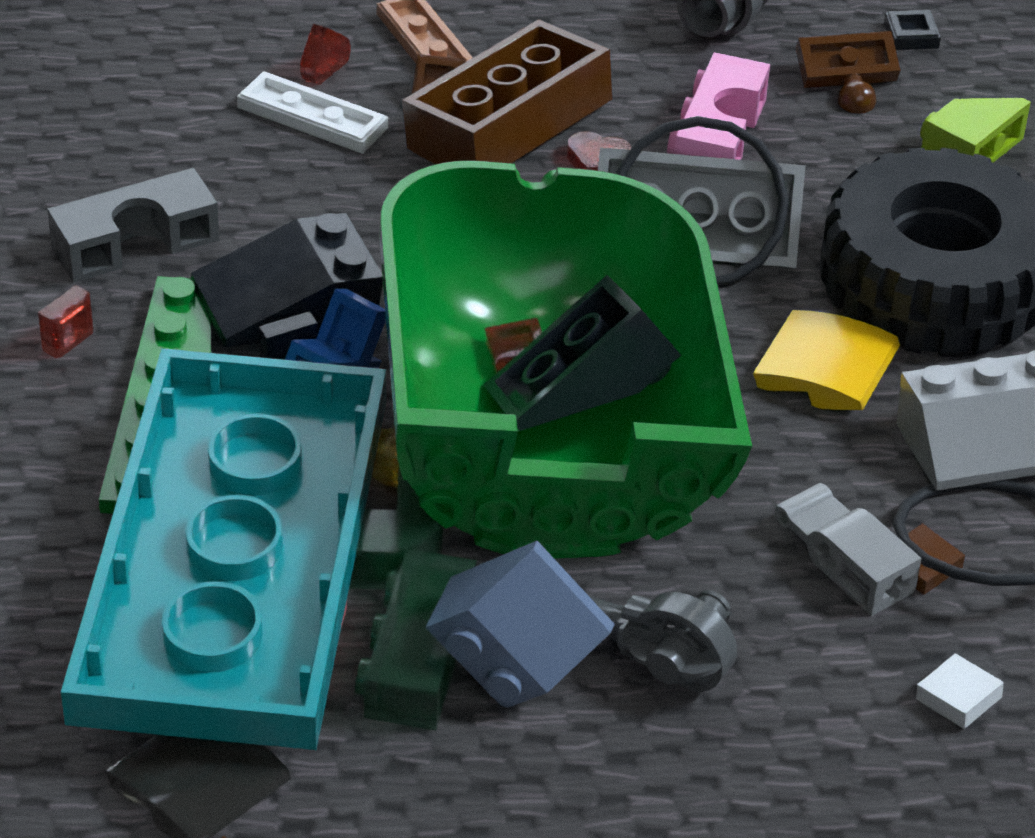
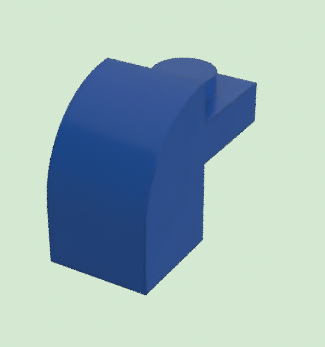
[285,289,386,369]

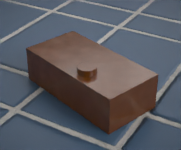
[402,19,612,164]

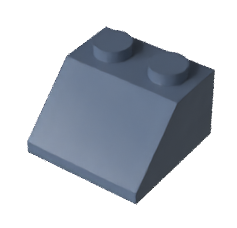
[425,541,615,708]

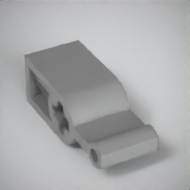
[775,483,922,616]

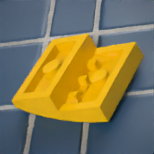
[753,310,900,410]

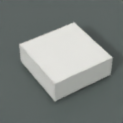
[916,653,1004,729]

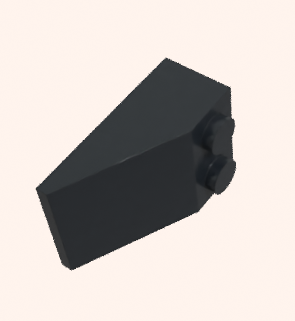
[190,213,383,347]
[484,275,681,431]

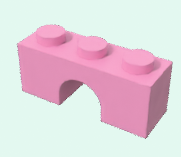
[667,52,770,160]

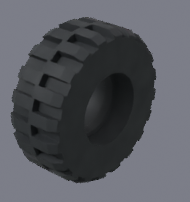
[819,148,1035,356]

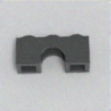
[47,168,220,283]

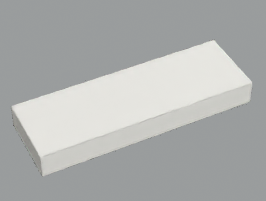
[237,71,388,154]

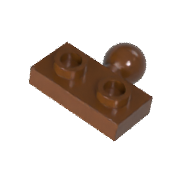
[795,31,901,113]

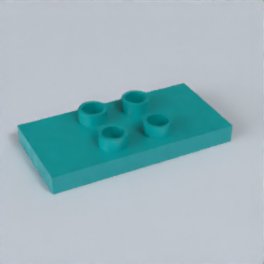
[61,349,387,750]

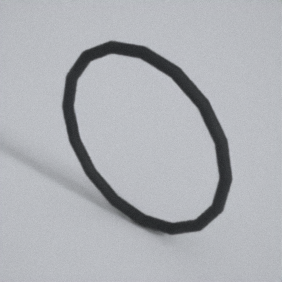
[616,116,789,286]
[892,480,1035,586]

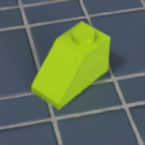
[920,98,1031,163]

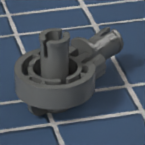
[587,590,737,692]

